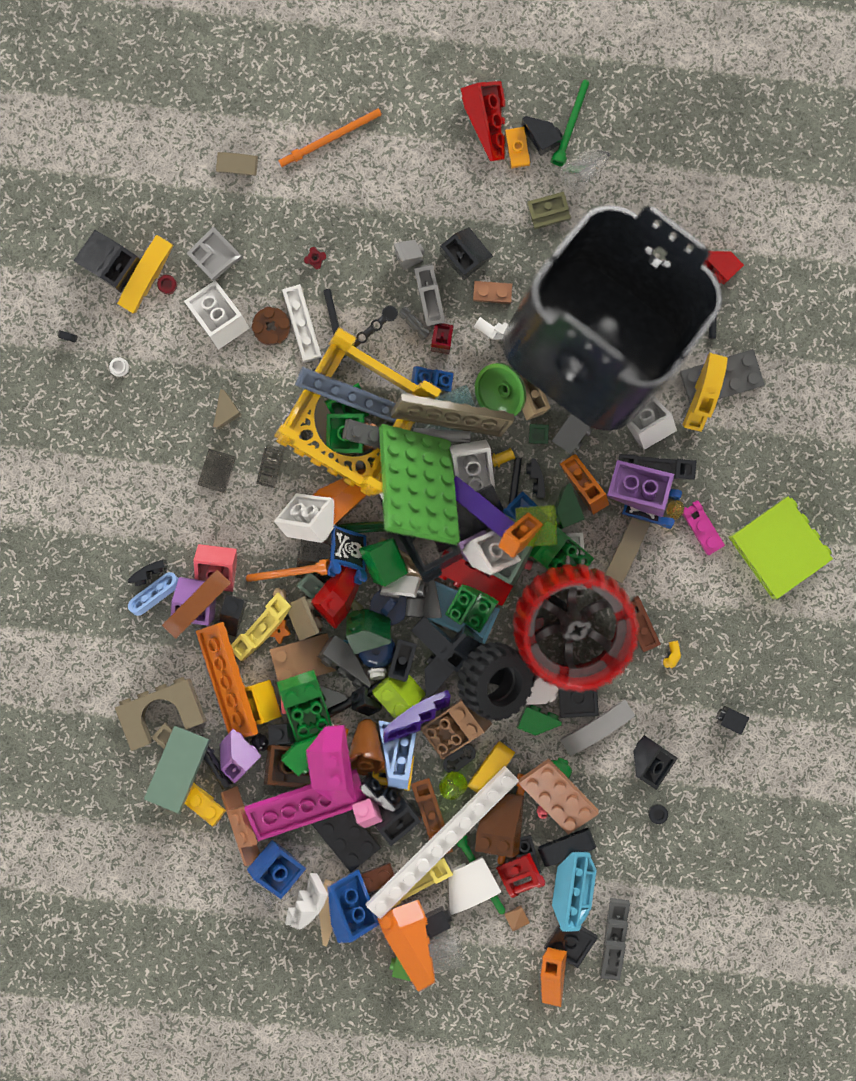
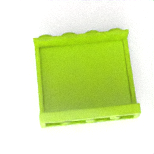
[728,496,833,599]

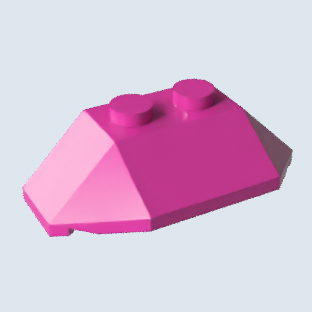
[306,725,356,804]

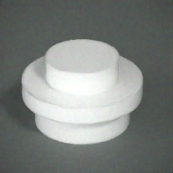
[109,357,129,377]
[367,668,387,680]

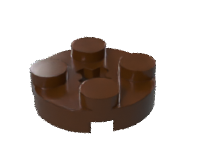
[252,306,290,346]

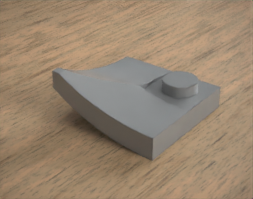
[187,226,243,281]

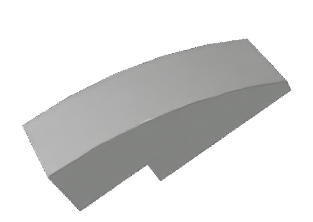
[414,264,445,326]

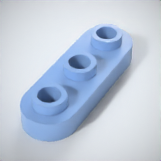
[128,572,179,616]

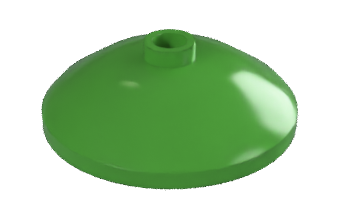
[475,363,526,417]

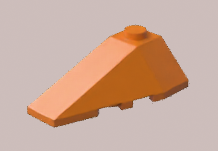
[313,464,373,526]
[377,900,435,992]

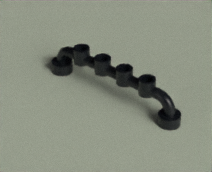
[313,305,398,371]

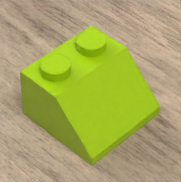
[372,674,426,719]

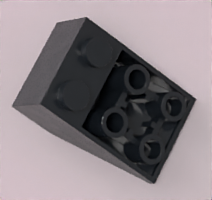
[73,230,140,293]
[367,773,421,846]

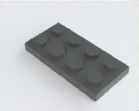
[680,349,765,405]

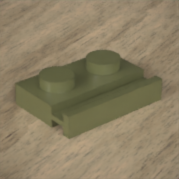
[527,192,571,230]

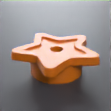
[270,620,291,644]

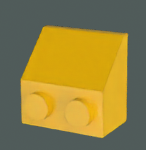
[245,680,282,725]

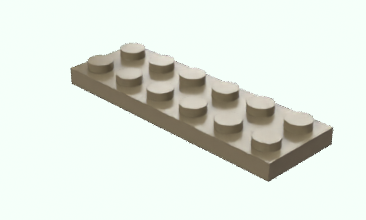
[391,393,514,437]

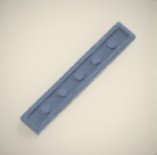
[295,366,396,423]

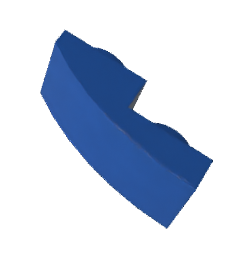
[411,366,454,392]

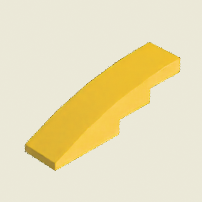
[117,235,173,314]

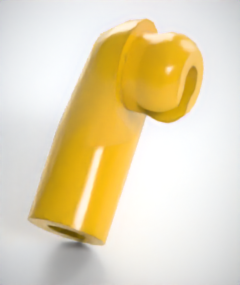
[663,641,681,668]

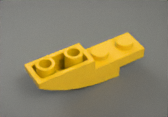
[682,352,728,432]
[185,783,226,827]

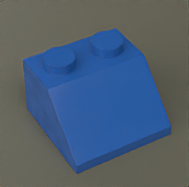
[247,840,306,899]

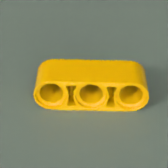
[467,741,515,793]

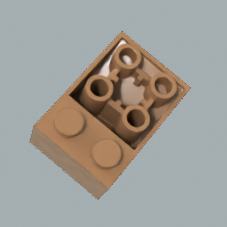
[420,699,492,760]

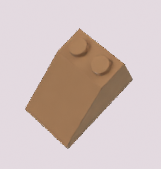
[270,633,336,681]

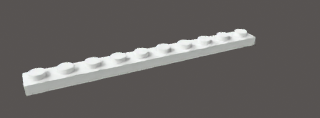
[366,766,519,919]

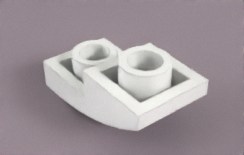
[380,575,421,598]

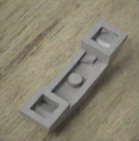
[560,699,635,756]

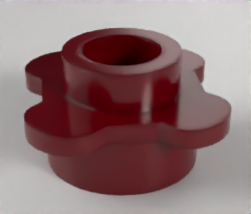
[304,247,327,269]

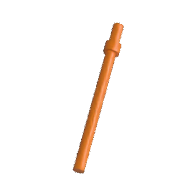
[278,108,382,167]

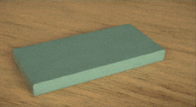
[144,726,211,814]

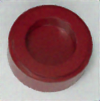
[157,275,177,295]

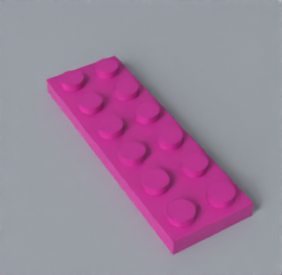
[245,769,368,841]

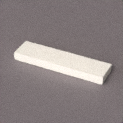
[282,284,322,363]

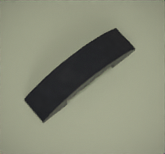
[619,454,697,480]

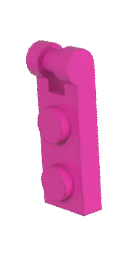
[680,500,725,556]

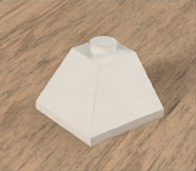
[462,531,521,575]

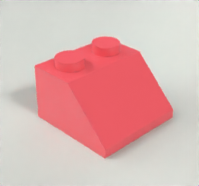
[194,544,237,592]

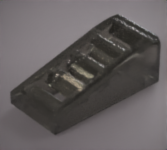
[256,445,285,488]

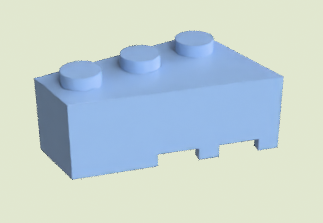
[378,721,417,790]

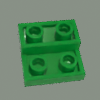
[445,584,499,633]

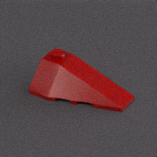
[461,81,505,162]
[311,564,367,629]

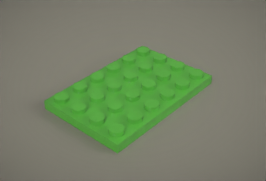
[379,424,460,545]

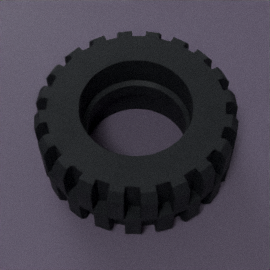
[457,642,534,721]

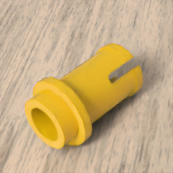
[491,448,515,468]

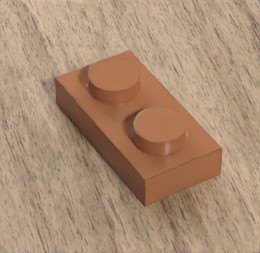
[473,281,512,304]

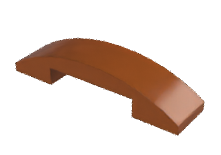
[162,570,231,639]
[411,778,453,854]

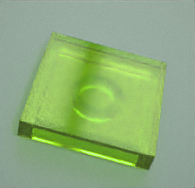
[515,505,557,547]

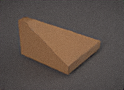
[504,905,530,931]

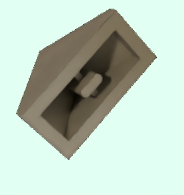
[213,389,242,430]

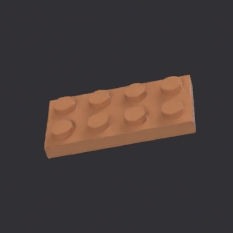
[518,758,599,835]

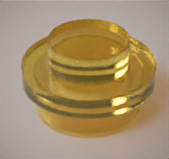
[667,500,684,520]

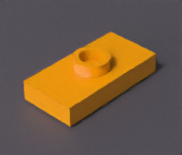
[505,127,530,169]

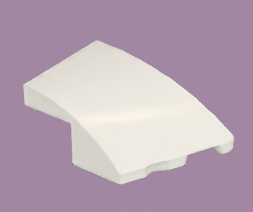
[448,856,501,915]
[285,873,328,929]

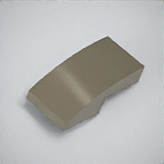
[216,152,258,176]

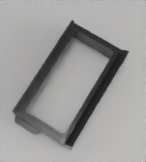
[397,533,464,583]

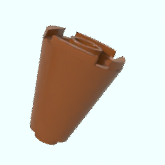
[349,719,385,775]

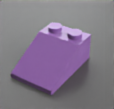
[607,460,674,517]

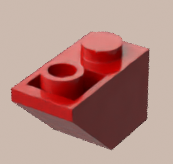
[703,251,744,285]

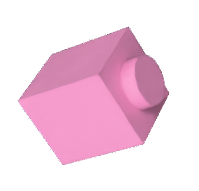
[352,798,383,828]

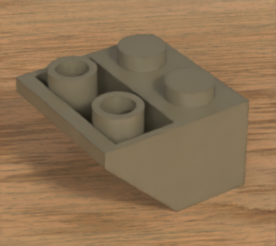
[288,596,324,641]

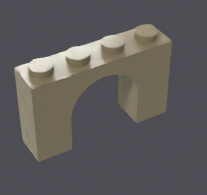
[115,676,207,751]

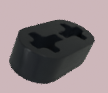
[443,744,476,774]

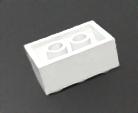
[274,493,334,543]

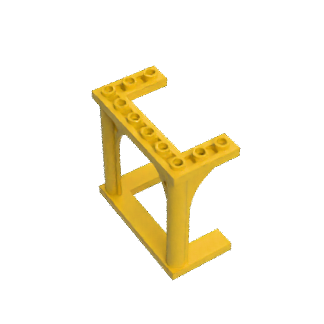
[274,328,441,496]

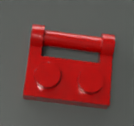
[496,853,545,898]

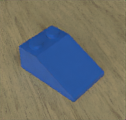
[327,870,380,943]

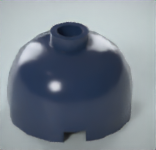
[358,638,395,669]

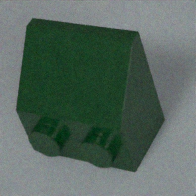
[550,483,585,529]
[346,609,391,654]

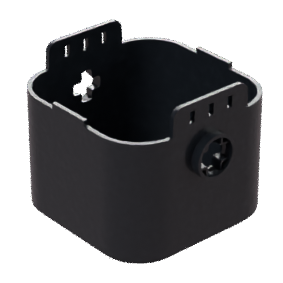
[503,206,721,431]

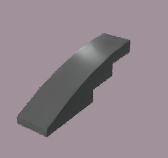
[601,898,630,981]

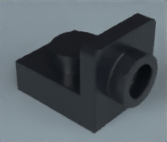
[351,686,382,716]

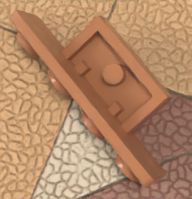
[221,786,260,866]

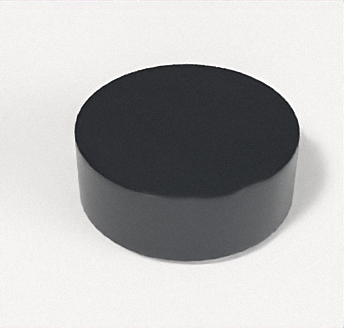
[58,330,78,343]
[648,804,668,824]

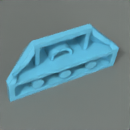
[552,852,597,932]

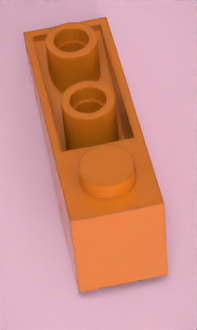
[541,947,567,1007]

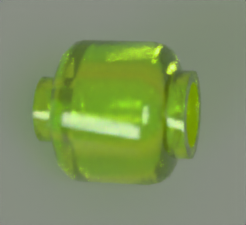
[439,771,468,800]

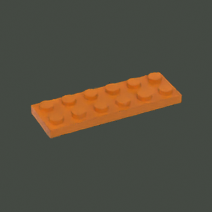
[196,622,259,738]

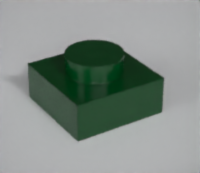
[528,424,549,445]

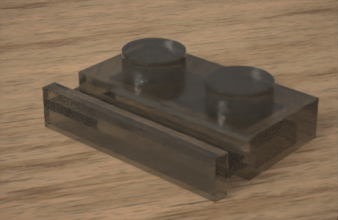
[198,449,236,493]

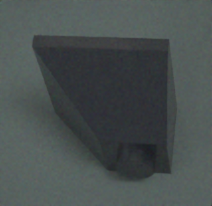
[633,735,678,790]

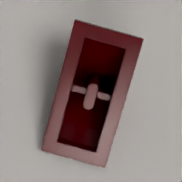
[431,323,454,354]

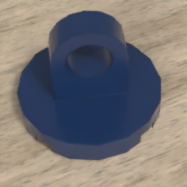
[370,590,407,626]

